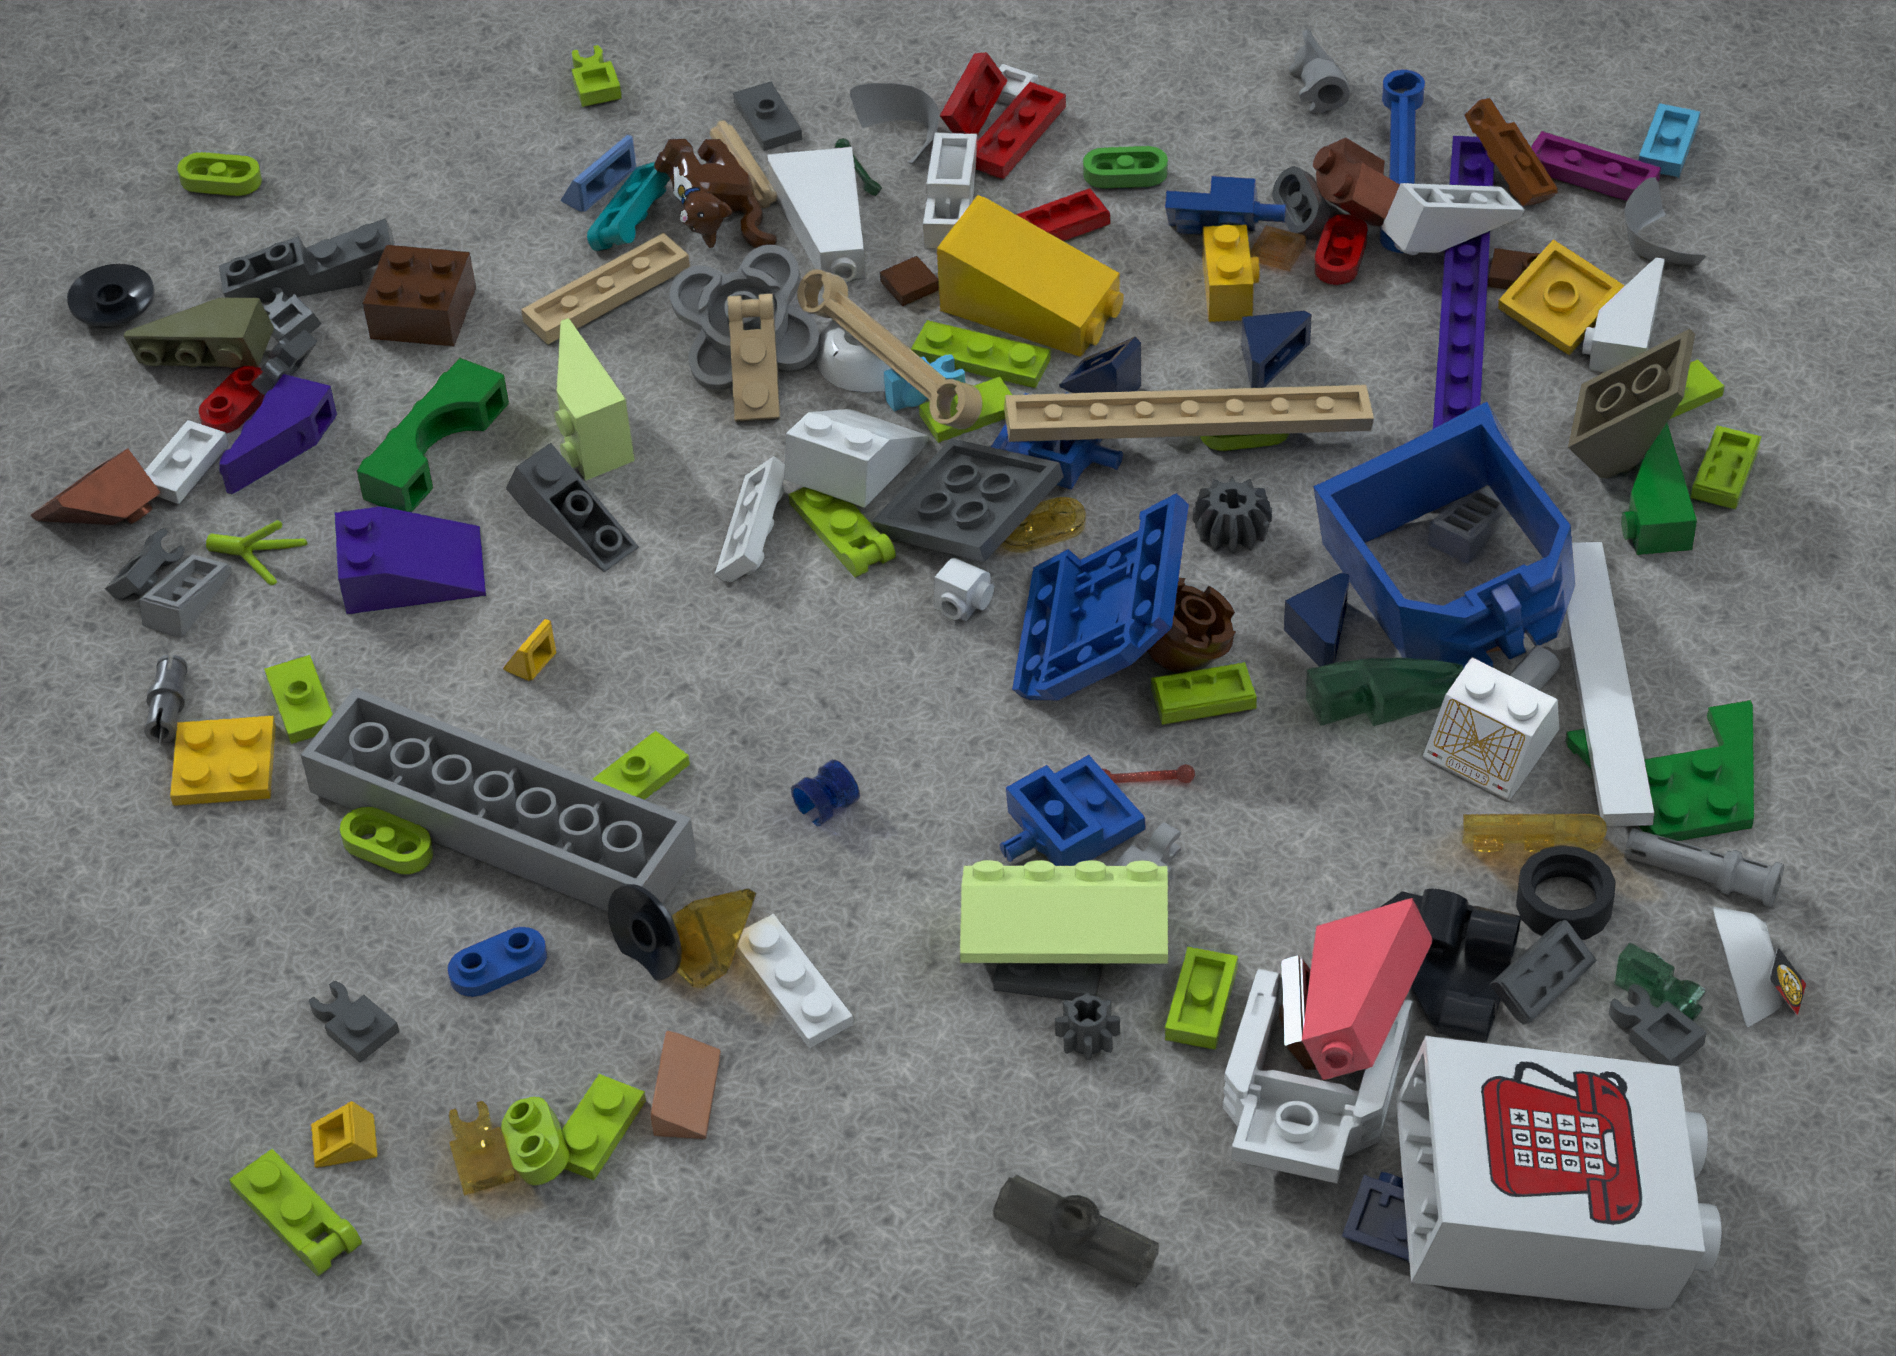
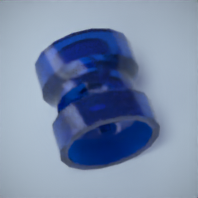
[791,759,860,826]

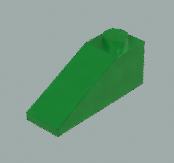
[1621,423,1697,555]

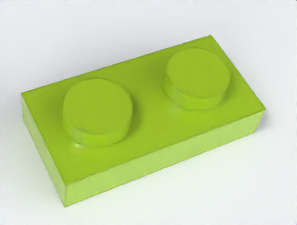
[1165,947,1238,1050]
[562,1074,646,1180]

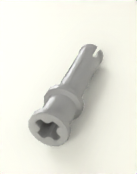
[1624,828,1784,908]

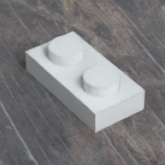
[145,420,228,504]

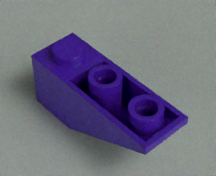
[219,374,337,494]

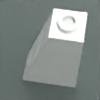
[768,147,866,282]

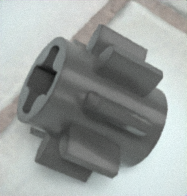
[1055,993,1120,1060]

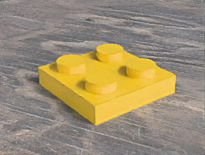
[1498,239,1625,355]
[170,715,276,806]

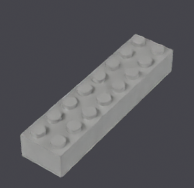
[301,688,696,912]

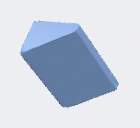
[561,135,636,212]

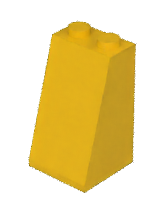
[937,195,1124,357]

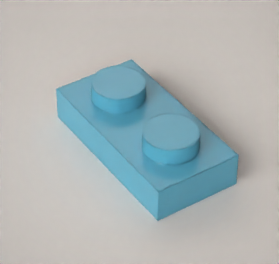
[1638,103,1701,177]

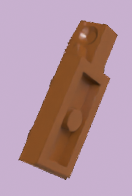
[1464,98,1558,207]

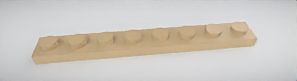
[1004,385,1374,442]

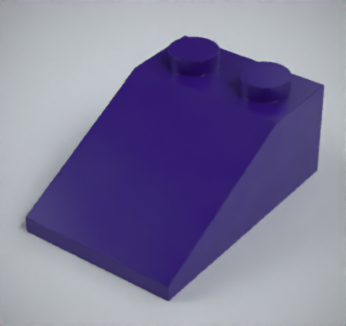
[335,506,486,615]

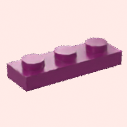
[1531,131,1661,201]

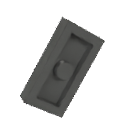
[993,963,1103,1001]

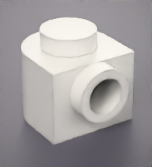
[934,558,994,621]

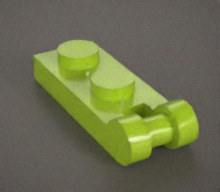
[788,487,896,578]
[229,1149,362,1277]

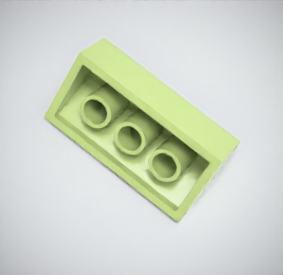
[960,860,1168,964]

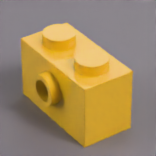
[1202,225,1260,322]

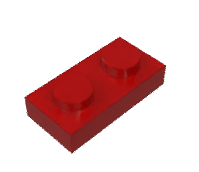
[939,52,1008,136]

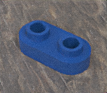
[448,927,547,997]

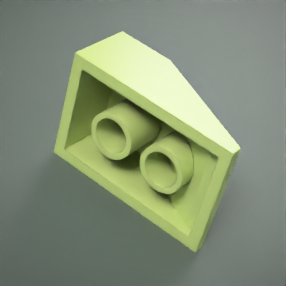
[555,318,635,481]

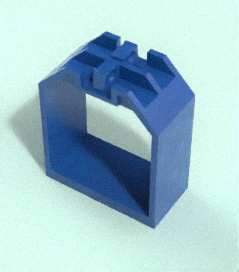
[1313,408,1575,675]

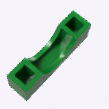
[356,358,509,512]

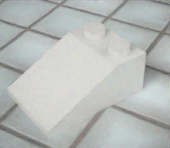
[784,409,929,507]

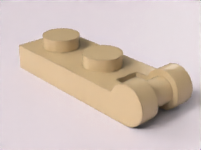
[728,294,780,422]

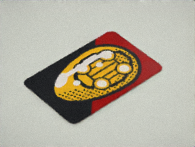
[1770,949,1806,1016]

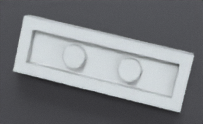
[715,456,785,582]
[730,914,853,1048]

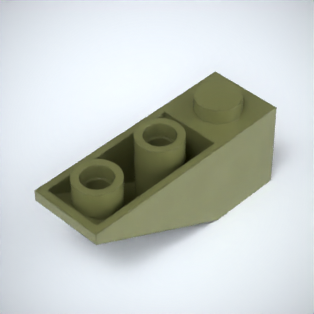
[124,298,274,368]

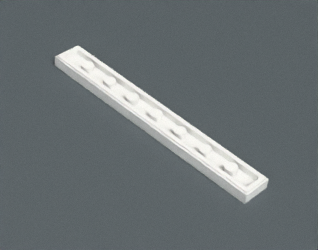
[1565,542,1654,826]

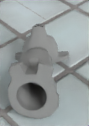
[1289,29,1350,113]

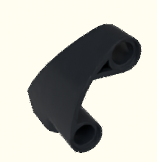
[1381,888,1521,1043]

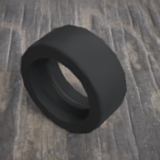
[1516,845,1616,940]

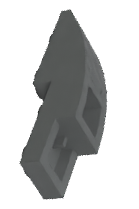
[219,218,395,302]

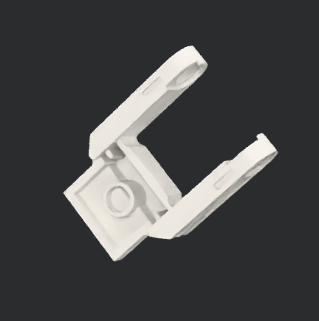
[1223,969,1413,1183]

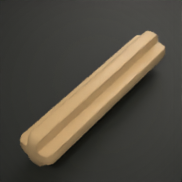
[710,121,777,209]

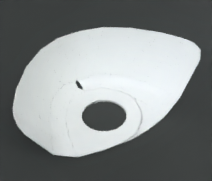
[816,319,892,392]
[1713,906,1784,1027]

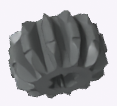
[1193,476,1272,554]

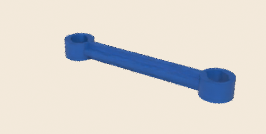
[1379,69,1425,253]

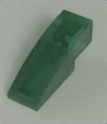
[1306,658,1464,726]

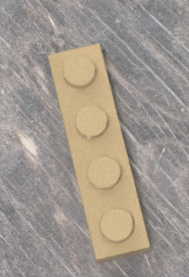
[521,233,690,345]

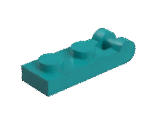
[587,162,670,251]

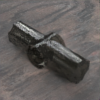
[993,1175,1159,1288]

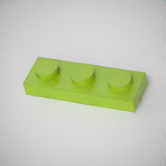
[911,320,1051,388]

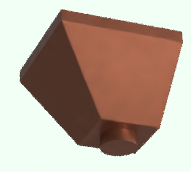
[30,448,161,525]

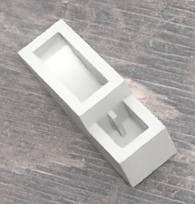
[923,133,977,248]

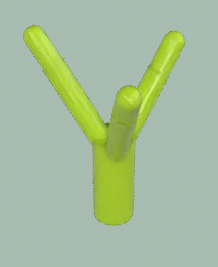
[206,520,308,585]

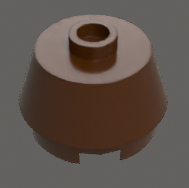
[1147,578,1236,673]

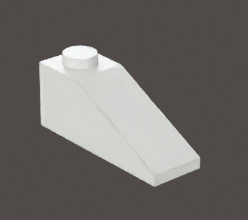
[1381,183,1524,255]
[1582,258,1664,372]

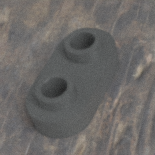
[1272,166,1330,240]

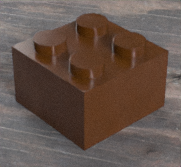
[363,245,476,347]

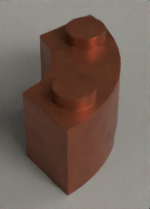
[1313,137,1400,227]

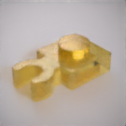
[449,1101,516,1196]

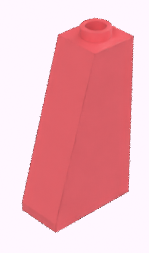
[1302,898,1432,1080]

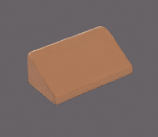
[651,1031,721,1139]

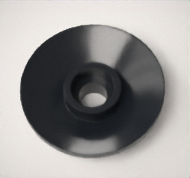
[67,264,155,326]
[608,884,682,980]

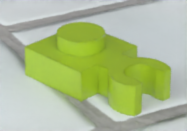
[571,45,622,107]

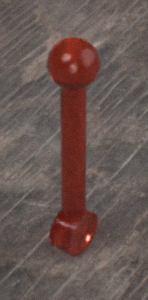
[1102,764,1195,783]

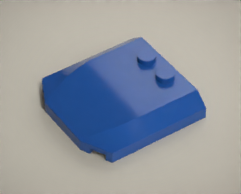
[1012,493,1189,701]

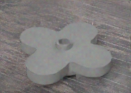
[669,245,820,389]

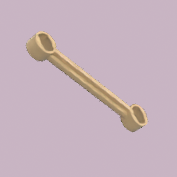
[797,269,982,429]

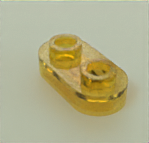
[1000,497,1086,553]

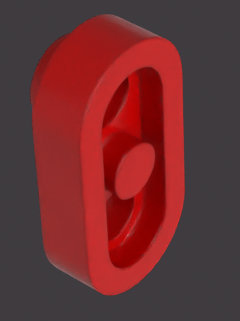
[1314,214,1368,285]
[198,366,264,433]

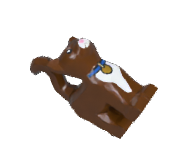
[654,139,777,248]

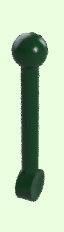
[835,138,882,196]

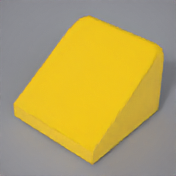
[503,619,557,681]
[311,1101,378,1168]

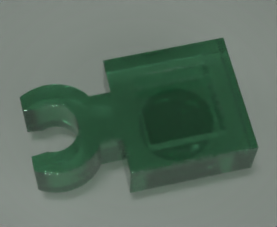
[1614,943,1706,1022]

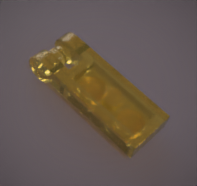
[1461,814,1607,852]

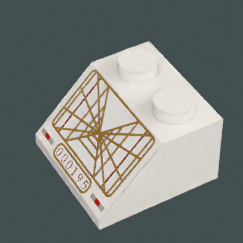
[1423,658,1559,801]

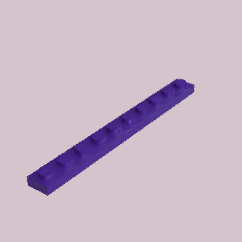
[1433,135,1494,429]

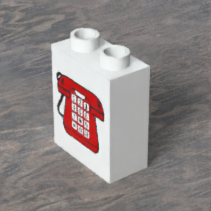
[1396,1036,1721,1309]

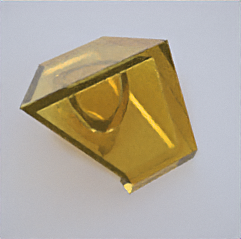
[672,888,757,989]

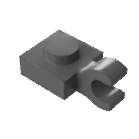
[105,528,185,600]

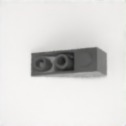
[506,443,639,572]

